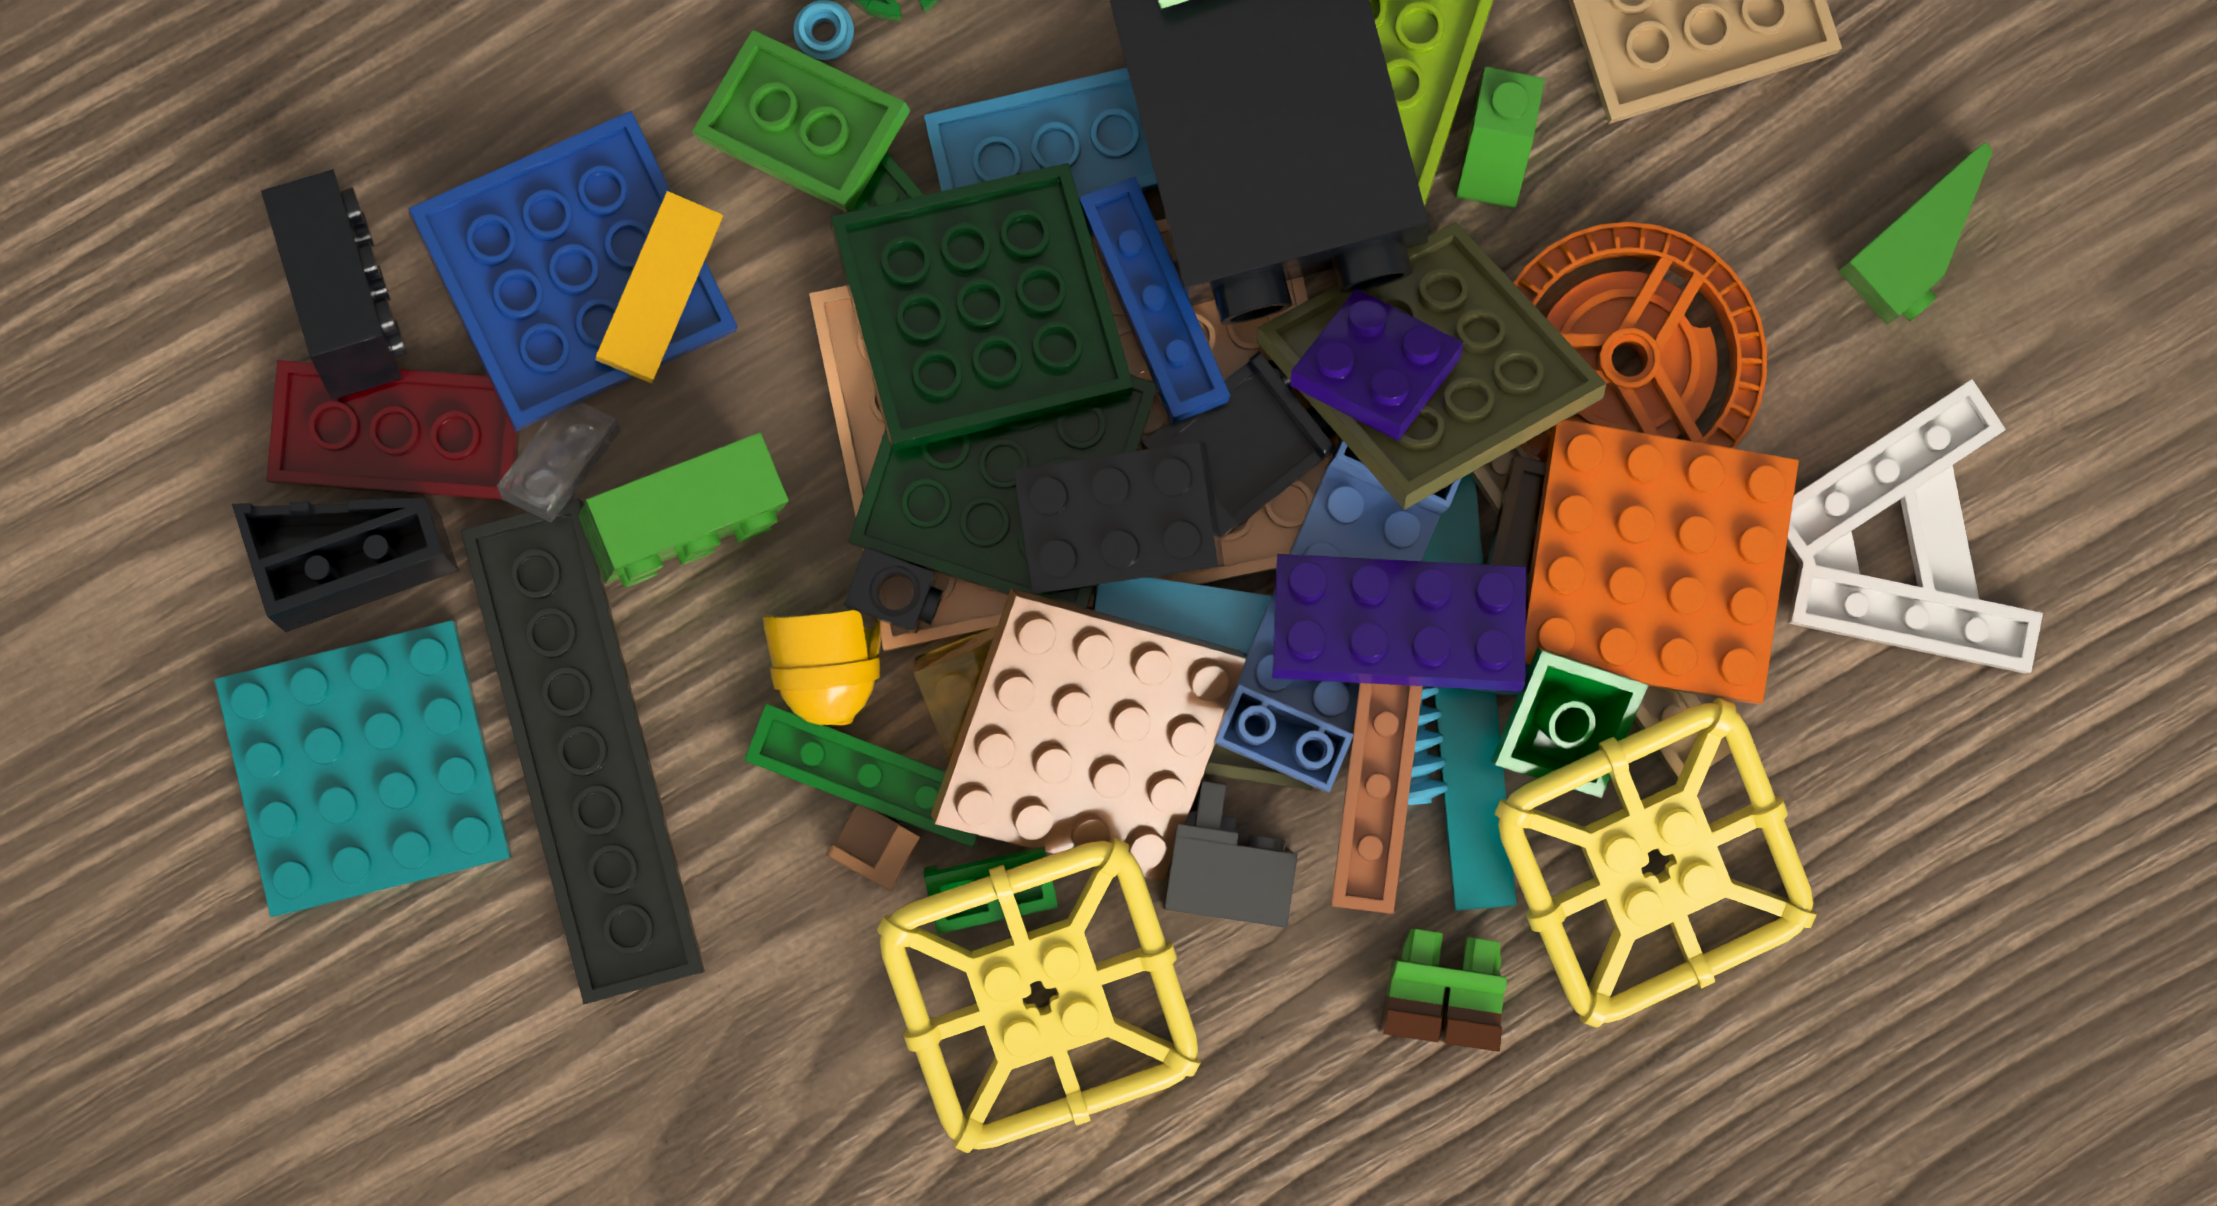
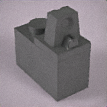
[1163,780,1298,928]

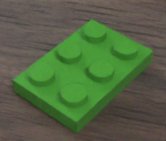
[692,29,910,213]

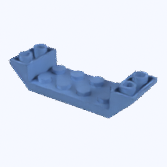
[1213,438,1461,793]

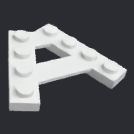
[1787,379,2043,674]

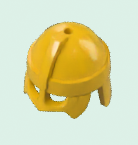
[762,610,881,725]

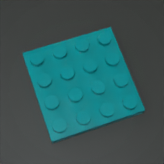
[214,620,513,917]

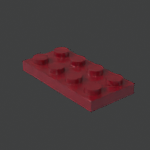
[266,360,520,502]

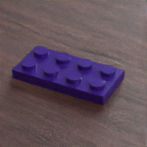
[1272,554,1526,691]

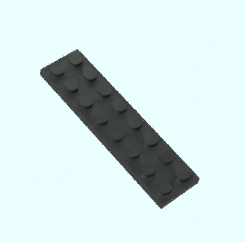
[460,499,705,1005]

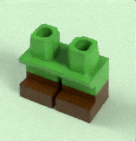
[1379,928,1507,1052]

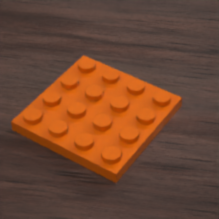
[1525,420,1799,705]

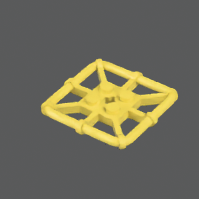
[1494,698,1817,1028]
[877,837,1201,1153]

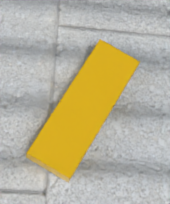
[595,191,724,384]

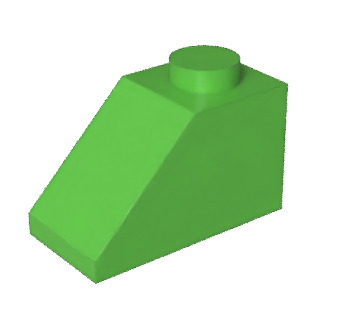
[1455,67,1545,209]

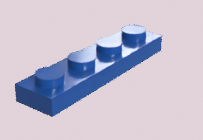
[1079,176,1231,424]

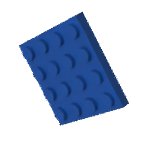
[408,111,738,432]

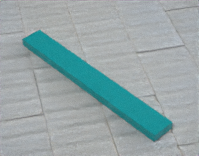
[1421,473,1517,911]

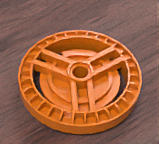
[1513,222,1767,463]

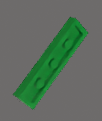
[744,704,979,848]

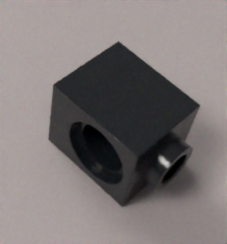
[844,547,944,634]

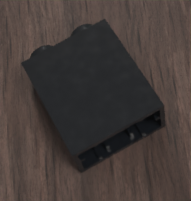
[1110,0,1429,325]

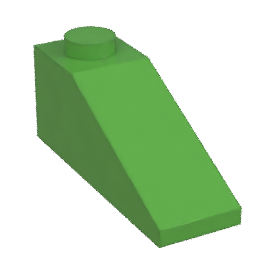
[1838,142,1993,325]

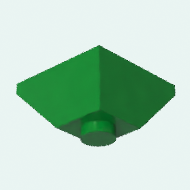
[1491,647,1648,798]

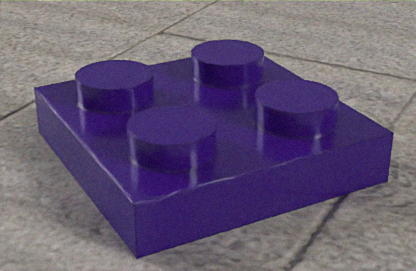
[1290,289,1463,441]

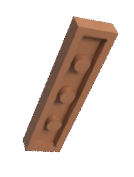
[1331,683,1423,914]

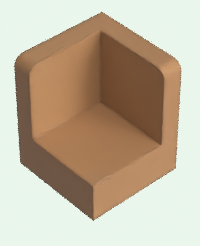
[826,804,922,891]

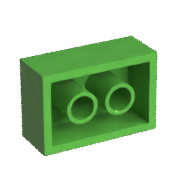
[578,432,789,588]

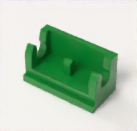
[924,846,1058,934]

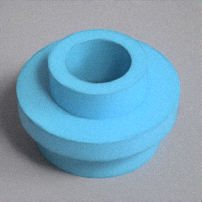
[793,0,854,61]

